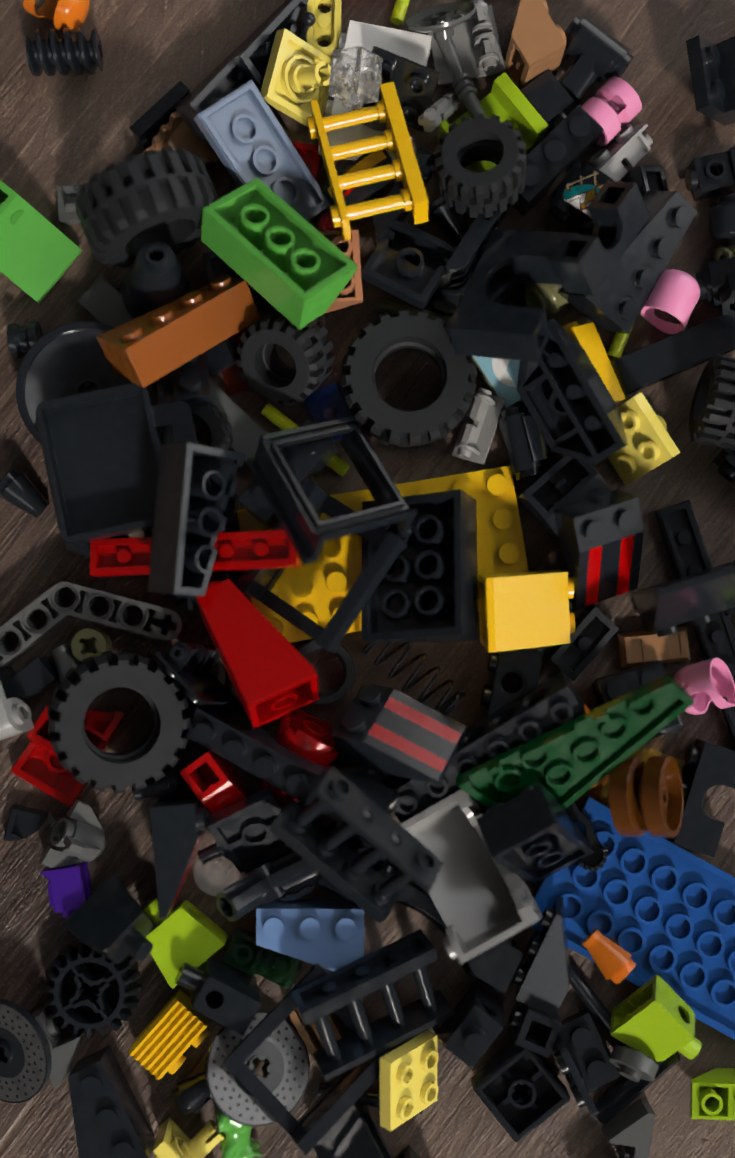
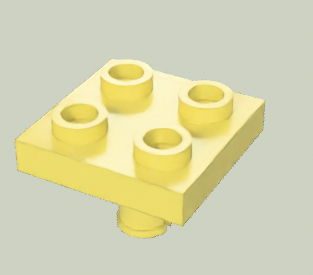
[260,28,338,127]
[608,392,680,486]
[379,1030,439,1132]
[153,1117,225,1158]

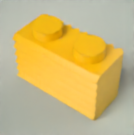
[128,989,210,1080]

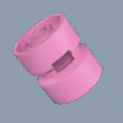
[581,76,642,146]

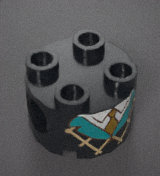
[548,161,615,236]

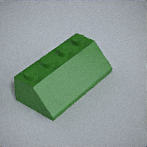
[201,178,358,330]

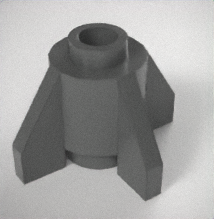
[39,799,106,868]

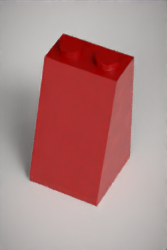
[196,579,319,729]

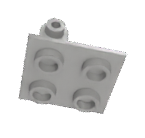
[426,0,506,86]

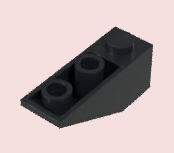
[512,896,570,1017]

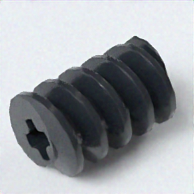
[25,27,103,77]

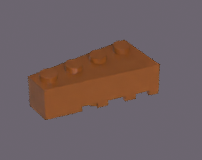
[96,274,261,388]

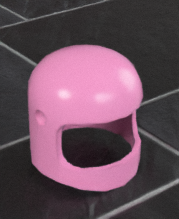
[640,269,701,335]
[673,658,735,715]

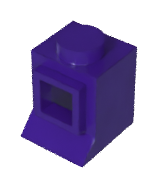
[40,862,92,917]

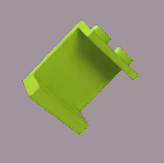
[437,72,549,173]

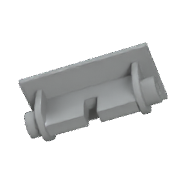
[589,123,653,182]
[452,388,506,465]

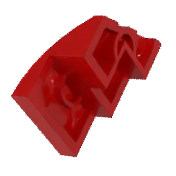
[10,706,125,808]

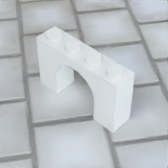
[318,20,432,182]

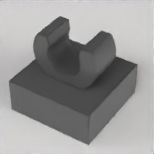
[57,185,83,225]

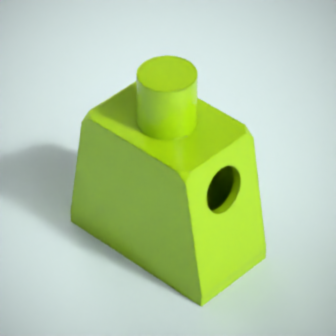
[143,896,228,989]
[610,974,702,1062]

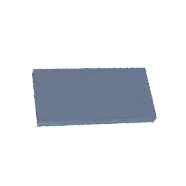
[193,80,331,221]

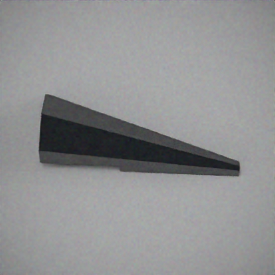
[175,0,308,147]

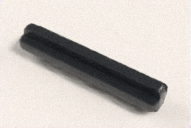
[594,1052,681,1124]

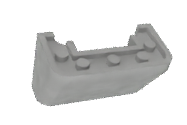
[400,789,543,964]

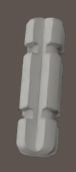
[418,93,460,132]

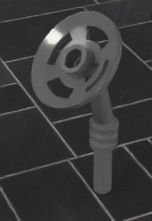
[406,2,487,119]

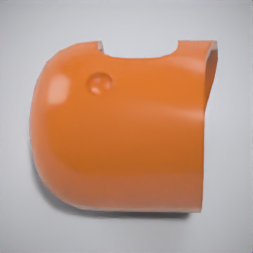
[23,0,90,33]

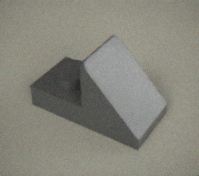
[32,1005,85,1088]
[601,1099,655,1158]

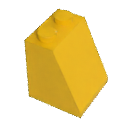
[477,570,576,652]

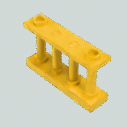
[306,81,428,241]

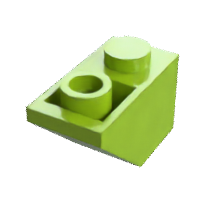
[690,1068,735,1120]

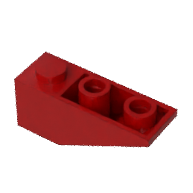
[179,750,253,814]

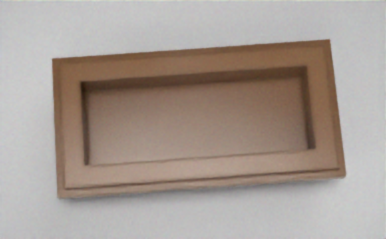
[617,626,690,668]

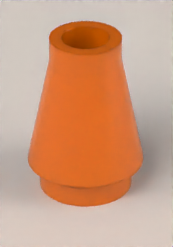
[581,928,636,984]

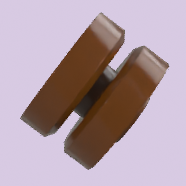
[609,756,684,838]

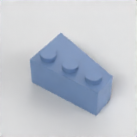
[256,899,364,971]

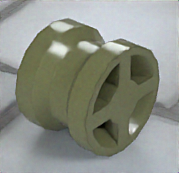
[71,628,112,662]

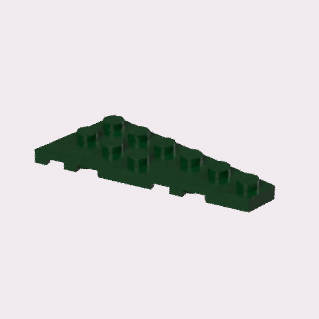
[455,674,695,810]

